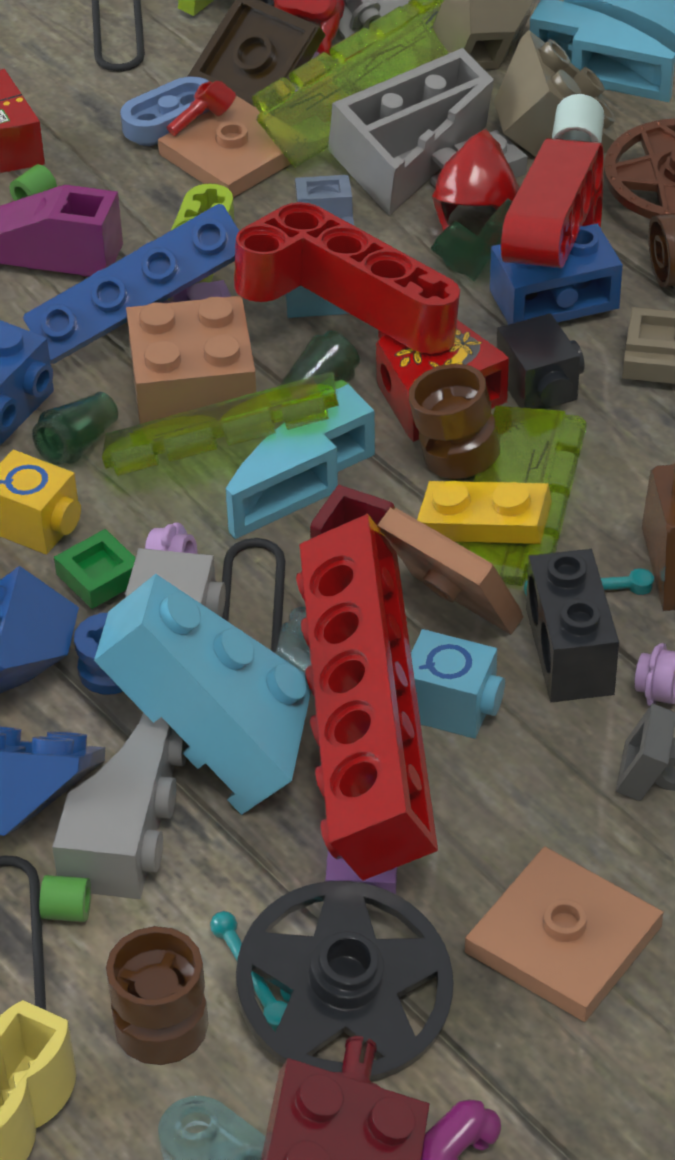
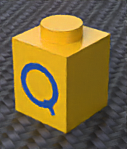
[0,449,81,555]

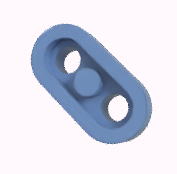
[120,77,209,146]

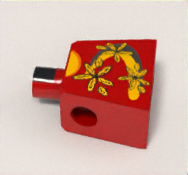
[376,320,509,442]

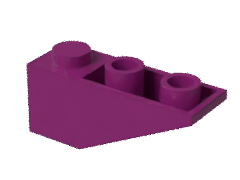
[0,184,123,277]

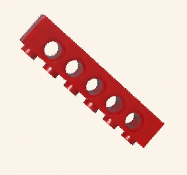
[296,514,438,881]

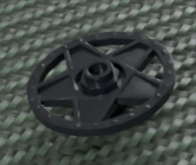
[235,881,454,1081]

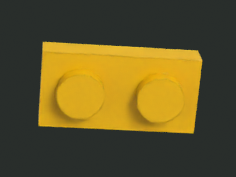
[417,481,552,544]

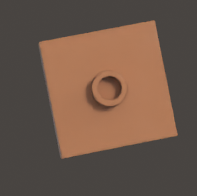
[158,96,307,198]
[377,507,524,634]
[465,846,664,1022]

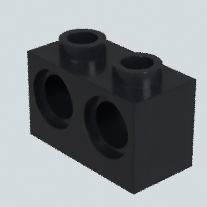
[526,548,619,703]

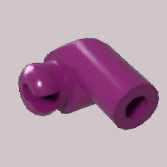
[421,1099,501,1160]

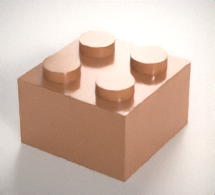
[126,296,258,437]

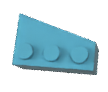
[94,574,311,815]

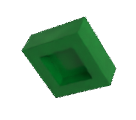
[54,529,136,609]

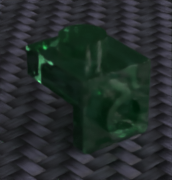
[431,199,513,281]

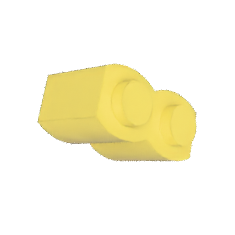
[0,1000,76,1160]

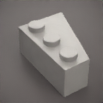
[328,48,494,216]

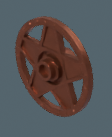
[604,118,675,219]

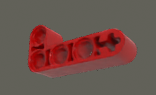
[501,138,604,268]
[234,202,460,354]

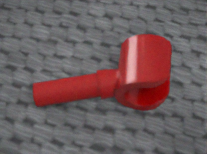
[166,81,236,136]

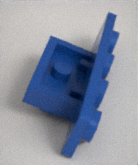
[23,204,239,364]

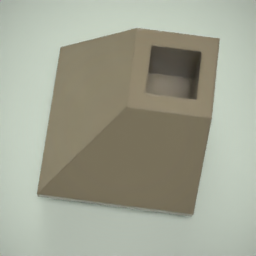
[432,0,537,69]
[494,30,617,157]

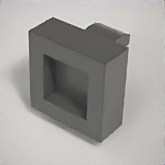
[616,703,675,801]

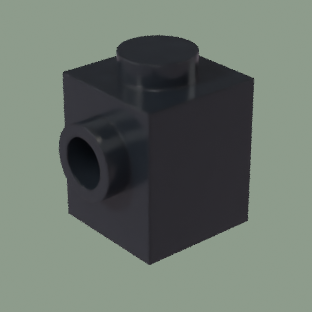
[497,313,585,415]

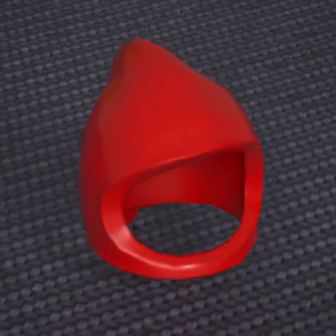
[432,129,519,250]

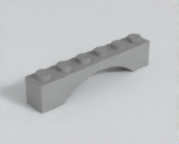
[52,548,226,899]

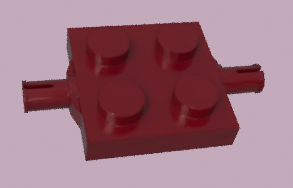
[261,1036,430,1160]

